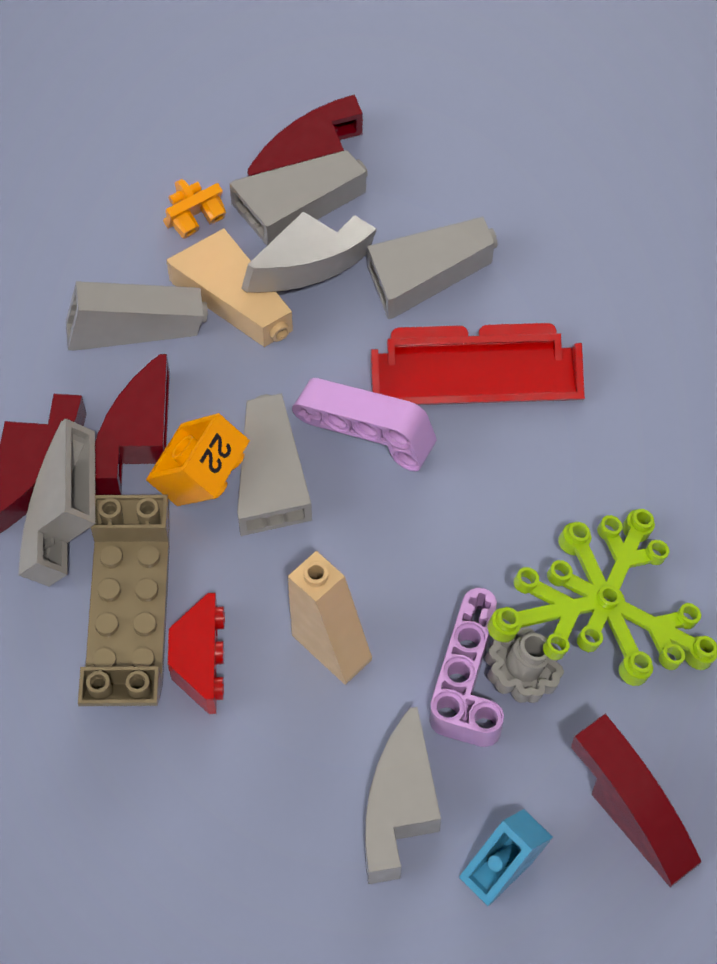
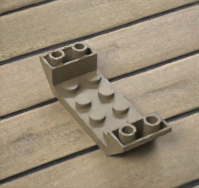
[78,495,170,706]

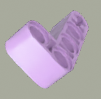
[292,378,437,472]
[429,588,504,747]

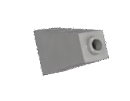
[230,150,368,246]
[367,217,498,319]
[66,281,208,351]
[237,393,312,536]

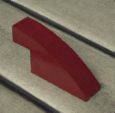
[247,94,363,176]
[95,354,170,495]
[0,394,87,533]
[571,714,702,887]

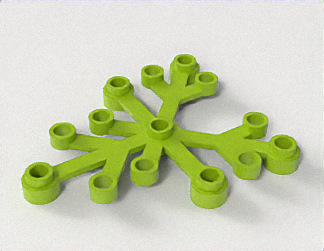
[487,509,717,686]

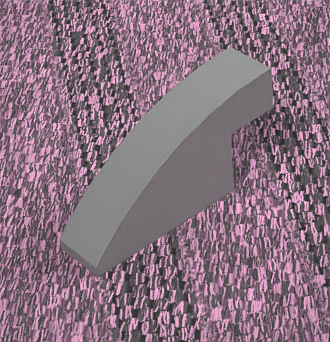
[241,212,377,293]
[19,419,95,587]
[365,707,441,884]

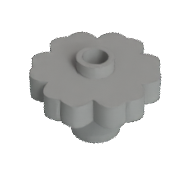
[485,627,564,703]

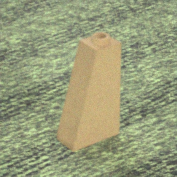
[166,228,293,347]
[288,551,372,685]

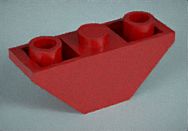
[168,593,225,714]

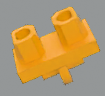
[163,179,226,239]

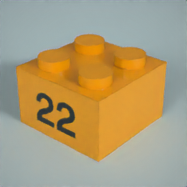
[146,413,250,506]

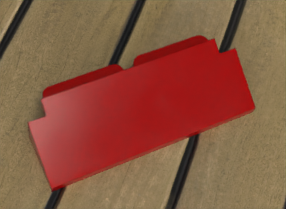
[370,323,585,405]

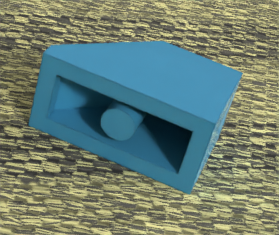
[459,809,553,906]

